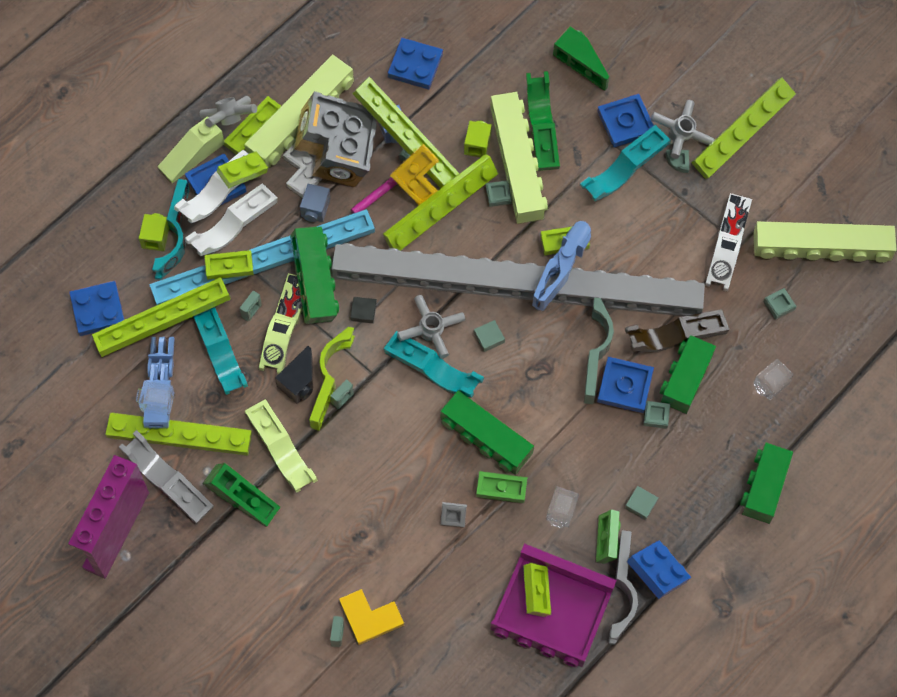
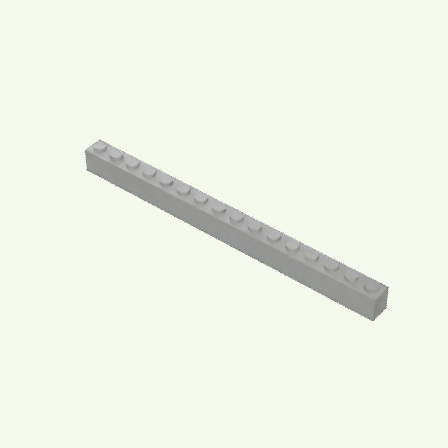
[332,243,705,316]

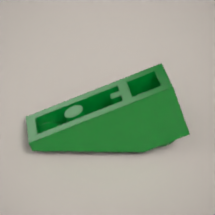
[553,26,609,91]
[202,463,280,527]

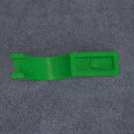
[526,71,560,171]

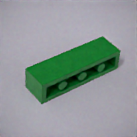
[290,226,339,324]
[440,390,534,475]

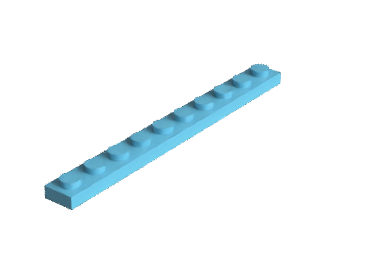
[149,209,375,305]

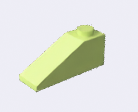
[158,116,224,183]

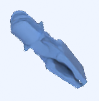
[532,221,591,311]
[143,337,175,428]

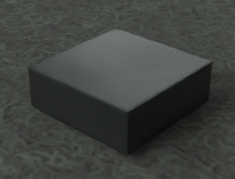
[351,297,377,323]

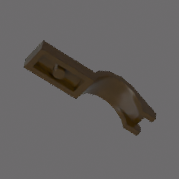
[625,309,730,352]

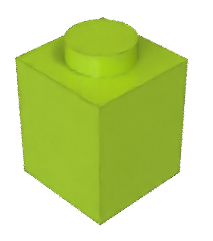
[464,121,492,158]
[139,213,169,251]

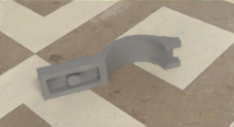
[119,430,214,524]
[609,530,638,645]

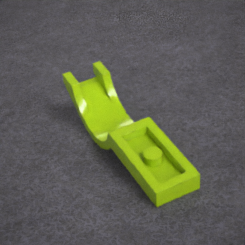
[309,327,355,431]

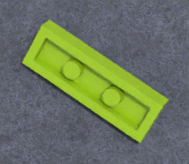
[223,96,281,155]

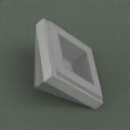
[440,502,467,527]

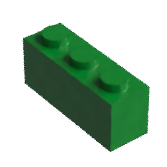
[659,335,716,414]
[740,443,793,524]

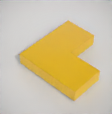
[390,144,439,205]
[339,589,404,645]

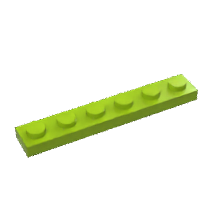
[352,77,459,188]
[691,78,796,179]
[383,154,498,251]
[92,277,231,357]
[106,413,252,456]

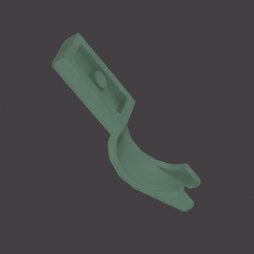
[584,298,614,404]

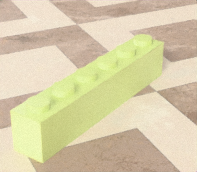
[244,54,354,168]
[490,92,548,224]
[754,221,896,262]

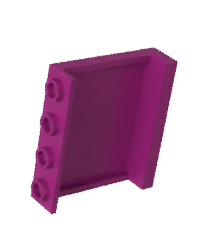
[68,455,149,579]
[490,543,617,668]

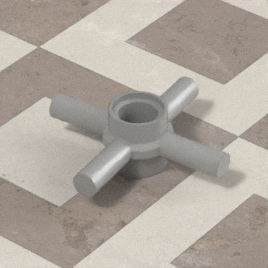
[200,96,257,127]
[651,100,715,159]
[397,295,465,359]

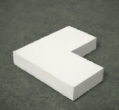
[283,142,323,198]

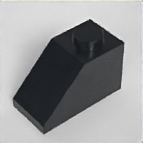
[275,346,313,404]

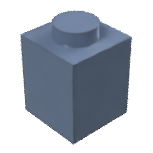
[300,183,331,222]

